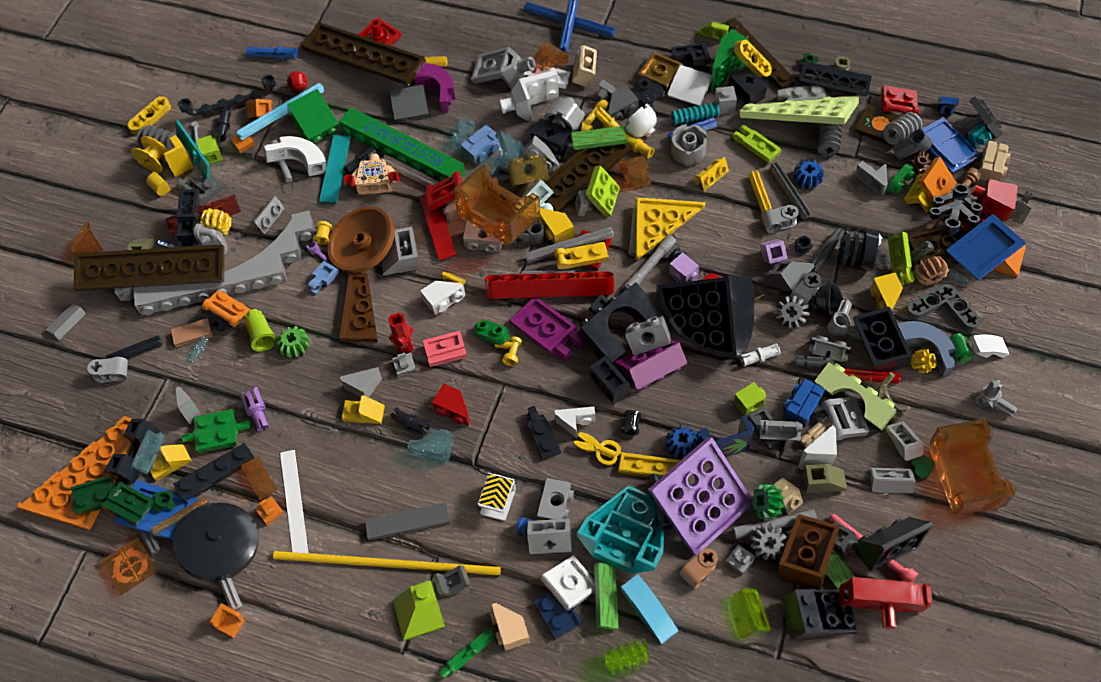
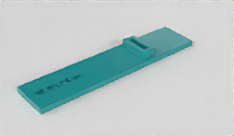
[176,120,210,179]
[319,135,351,204]

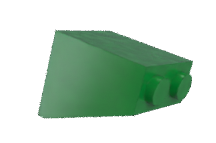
[287,89,339,144]

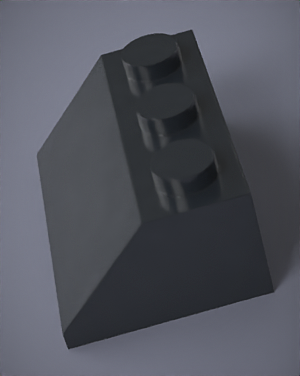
[852,306,912,371]
[855,517,933,572]

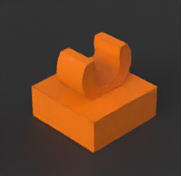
[255,496,284,525]

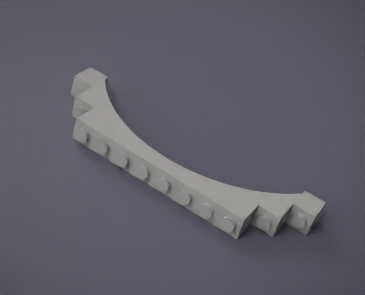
[114,211,316,316]

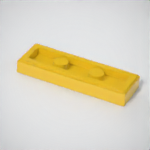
[618,452,681,479]

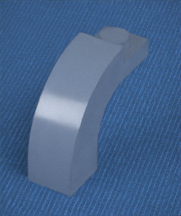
[898,321,955,377]

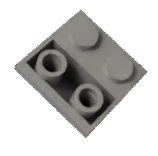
[381,227,420,275]

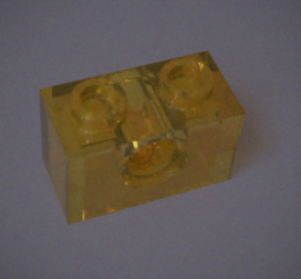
[508,154,549,185]

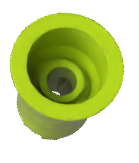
[244,309,277,352]

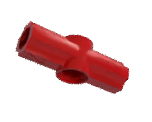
[388,312,414,354]

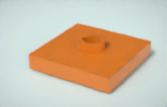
[919,157,957,203]

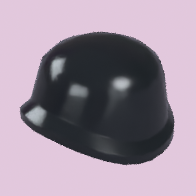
[815,282,843,315]

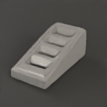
[885,421,924,461]

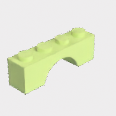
[815,363,896,431]

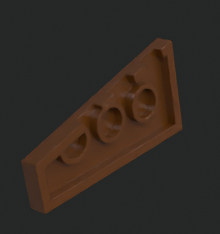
[339,273,378,342]

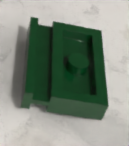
[70,475,115,516]
[101,482,155,527]

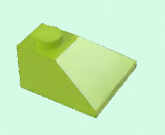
[393,580,445,641]

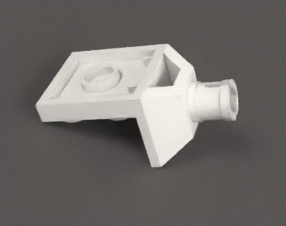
[499,70,559,122]

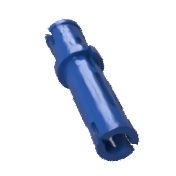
[246,46,297,59]

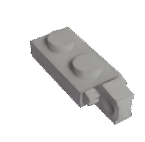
[776,85,826,102]

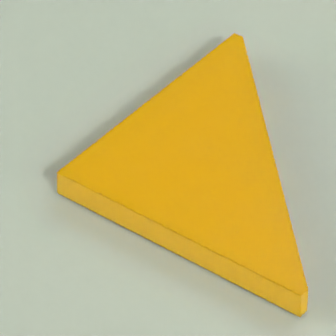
[635,197,705,260]

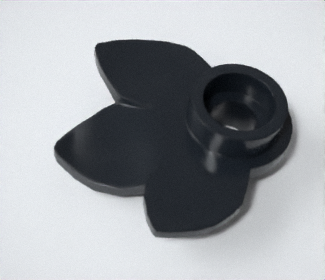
[632,77,665,108]

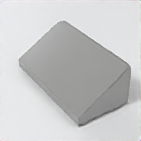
[46,304,86,340]
[176,387,201,425]
[870,468,915,493]

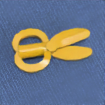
[574,432,621,466]

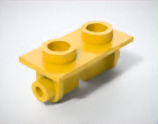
[694,157,729,192]

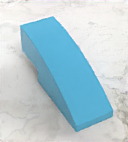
[621,574,678,645]

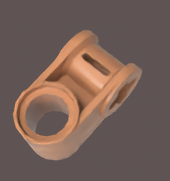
[679,548,718,590]

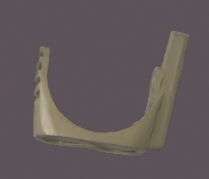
[876,372,911,422]

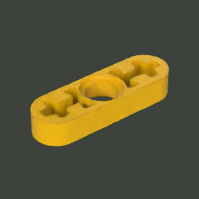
[734,40,771,78]
[128,97,171,135]

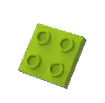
[583,166,620,217]

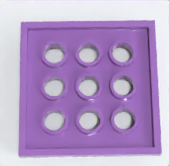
[648,437,753,556]

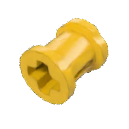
[313,221,332,245]

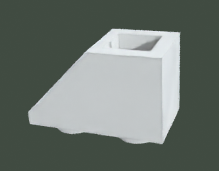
[420,281,466,315]

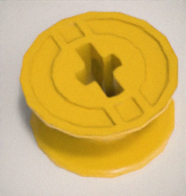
[131,136,168,173]

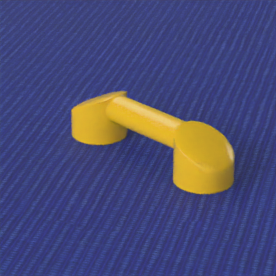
[581,100,610,131]

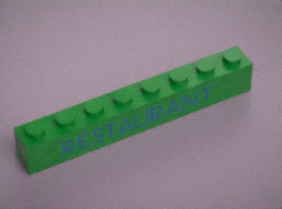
[339,107,466,181]

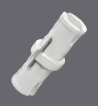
[740,343,781,367]

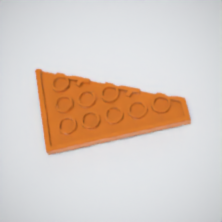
[17,416,133,531]

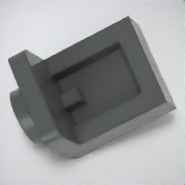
[433,565,471,597]

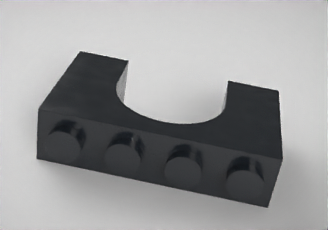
[577,282,666,363]

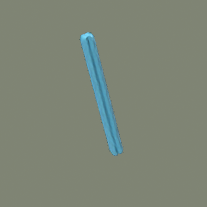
[236,83,324,140]

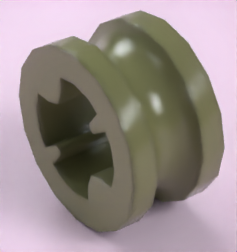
[834,56,851,70]

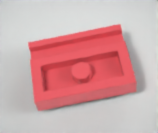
[423,331,467,367]

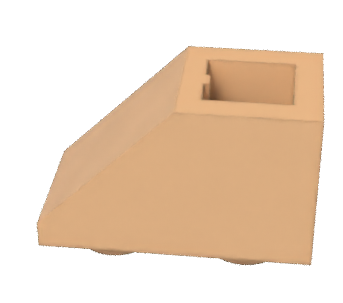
[489,603,530,651]

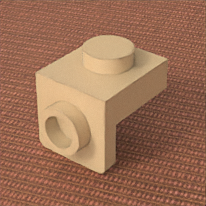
[774,478,803,514]

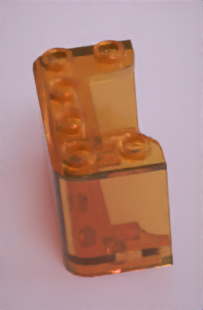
[454,164,540,245]
[930,419,1015,516]

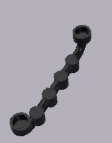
[178,75,276,118]

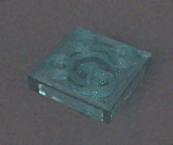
[493,131,531,174]

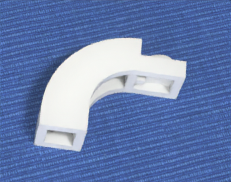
[264,136,326,176]

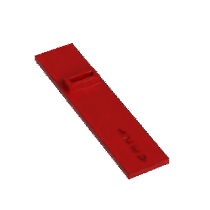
[419,194,457,261]

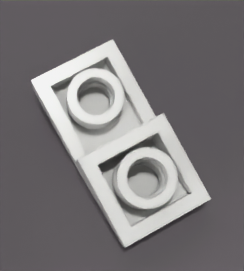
[970,335,1009,358]

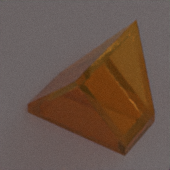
[69,221,103,256]

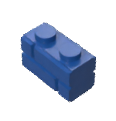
[783,379,825,428]

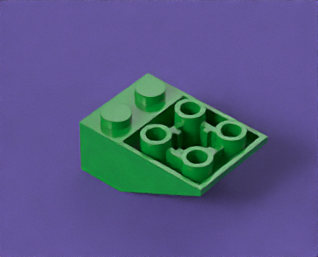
[710,29,748,91]

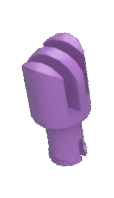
[239,387,269,431]

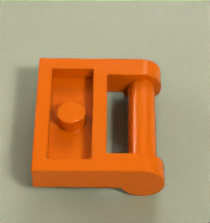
[201,290,251,328]

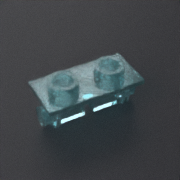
[450,114,475,151]
[131,430,165,474]

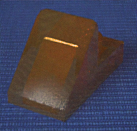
[241,456,278,500]

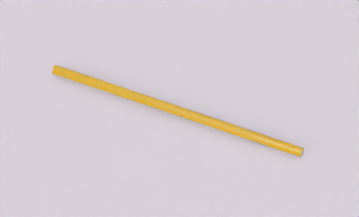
[273,551,501,576]

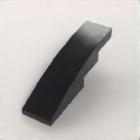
[176,189,199,247]

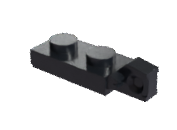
[527,406,561,461]

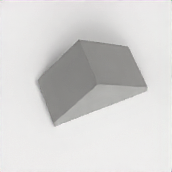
[340,367,382,398]

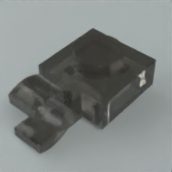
[1008,191,1033,225]

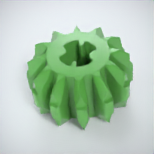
[276,326,309,359]

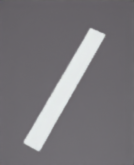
[280,450,308,553]

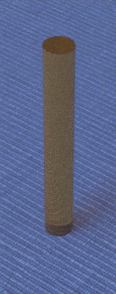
[150,496,209,535]

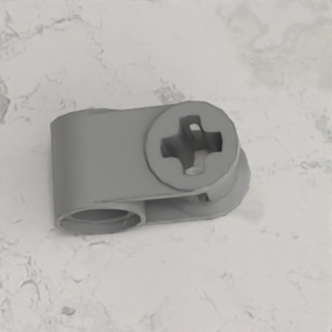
[761,205,798,233]
[87,357,128,383]

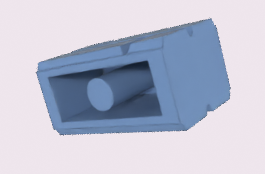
[460,125,501,166]

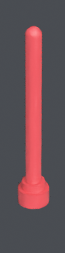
[829,514,919,583]

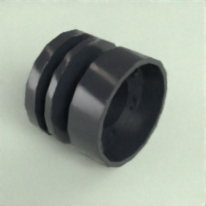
[838,228,879,271]

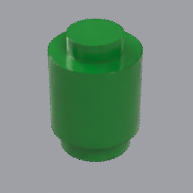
[949,333,974,363]

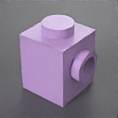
[760,239,788,265]
[669,253,699,283]

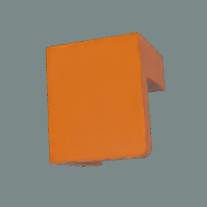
[246,99,272,118]
[210,603,245,638]

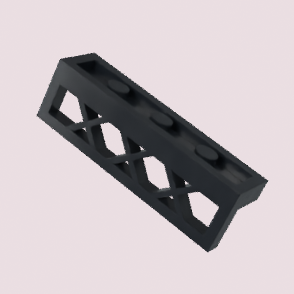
[799,61,872,97]

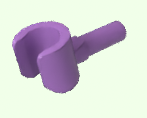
[307,241,329,263]

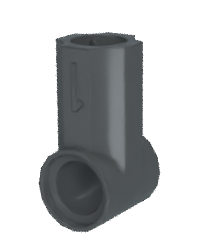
[893,129,932,161]

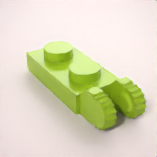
[732,125,781,164]
[888,232,914,286]

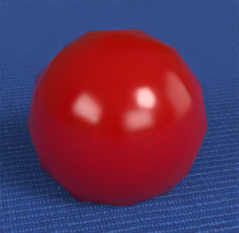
[287,71,308,92]

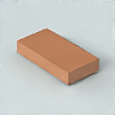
[171,318,213,348]

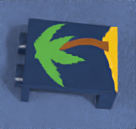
[697,415,754,464]

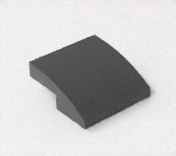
[390,85,429,121]

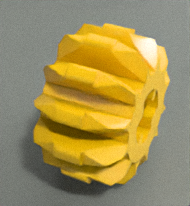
[199,209,231,235]

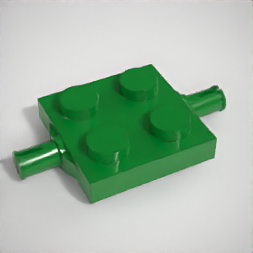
[181,409,250,454]

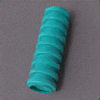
[671,101,720,126]

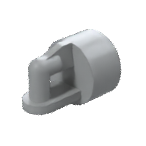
[194,224,228,254]

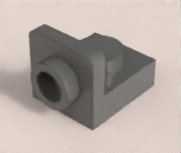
[833,522,859,559]

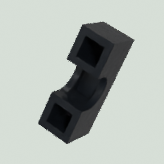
[104,419,161,483]

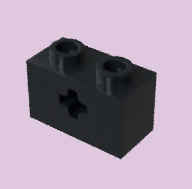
[728,66,767,105]
[531,118,572,156]

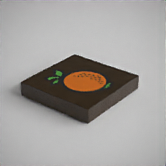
[855,104,901,145]

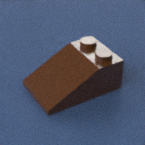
[778,514,840,590]

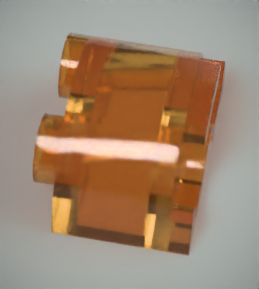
[531,43,569,71]
[619,156,651,191]

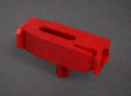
[839,577,932,630]

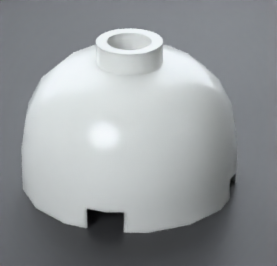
[623,104,657,138]

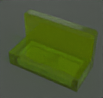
[725,589,771,639]

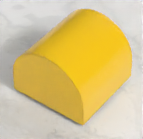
[146,171,171,196]

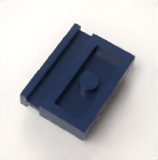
[534,592,582,640]

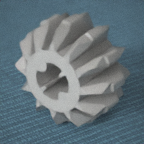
[776,296,809,328]
[750,523,786,560]

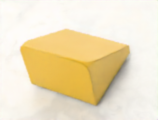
[442,272,466,285]

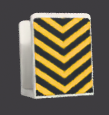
[478,473,516,521]

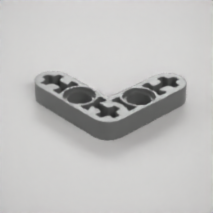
[906,284,981,332]

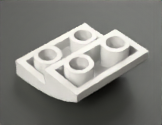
[668,65,712,106]

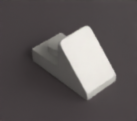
[555,407,595,438]

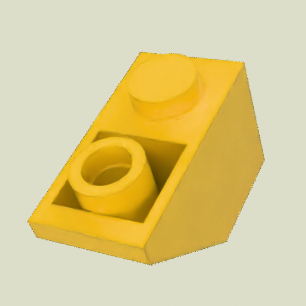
[536,208,574,244]
[870,273,903,310]

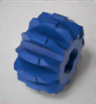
[793,159,824,190]
[665,425,698,458]

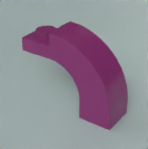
[415,63,456,113]

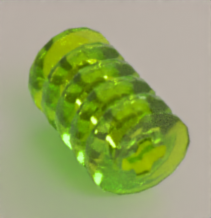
[601,637,650,676]

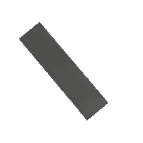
[365,502,450,541]

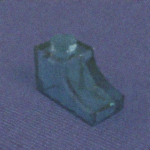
[407,429,455,463]

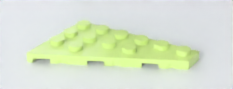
[740,96,859,125]

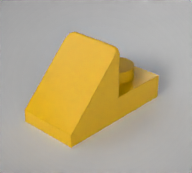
[342,396,385,424]
[146,444,192,481]

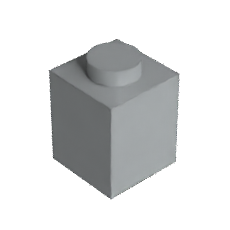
[715,86,737,115]

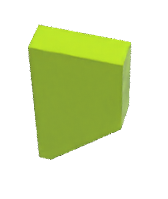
[696,22,729,41]

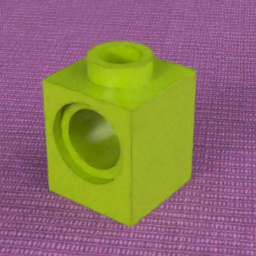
[733,382,766,416]

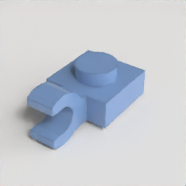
[308,261,339,295]

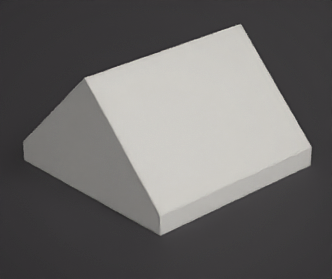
[798,425,837,470]

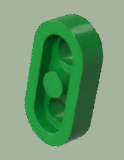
[887,164,915,194]
[474,320,509,345]

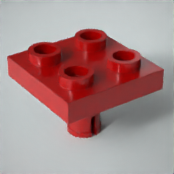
[357,17,402,46]

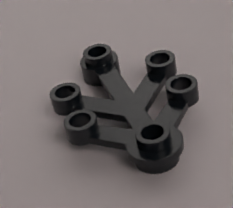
[929,184,983,235]

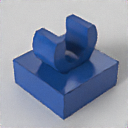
[937,96,959,115]

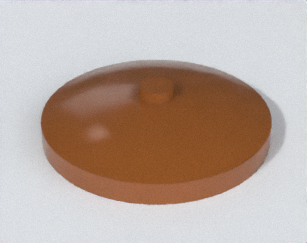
[328,206,395,273]

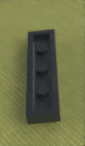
[173,443,256,502]

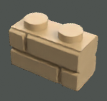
[572,45,597,87]
[979,141,1011,181]

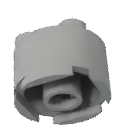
[544,97,585,137]
[671,124,707,167]

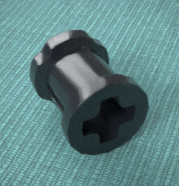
[622,410,642,436]

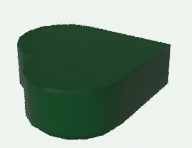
[909,455,936,480]

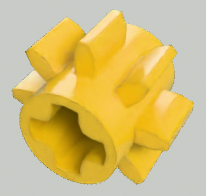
[911,349,936,374]

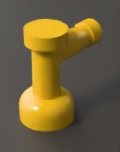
[495,337,522,366]

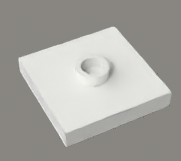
[541,555,595,611]

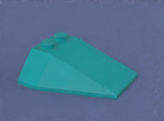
[576,485,664,574]

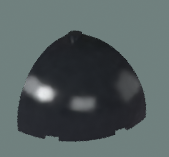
[657,276,754,356]

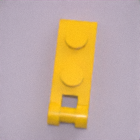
[554,242,609,270]

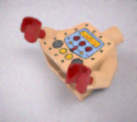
[344,154,400,195]

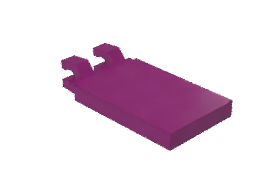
[509,297,585,362]

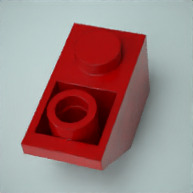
[432,383,470,426]

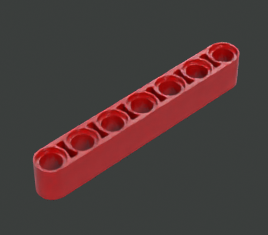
[485,271,615,299]

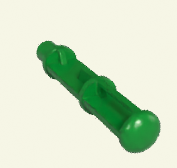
[439,628,496,679]

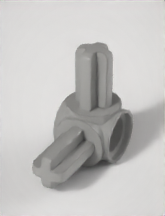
[827,300,861,340]
[975,379,1017,417]

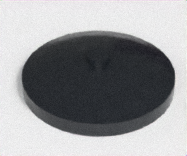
[173,503,259,581]

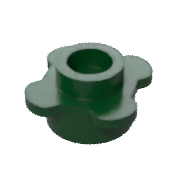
[799,53,819,65]
[152,490,175,512]

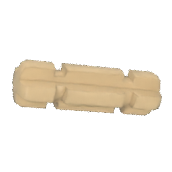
[799,417,832,448]

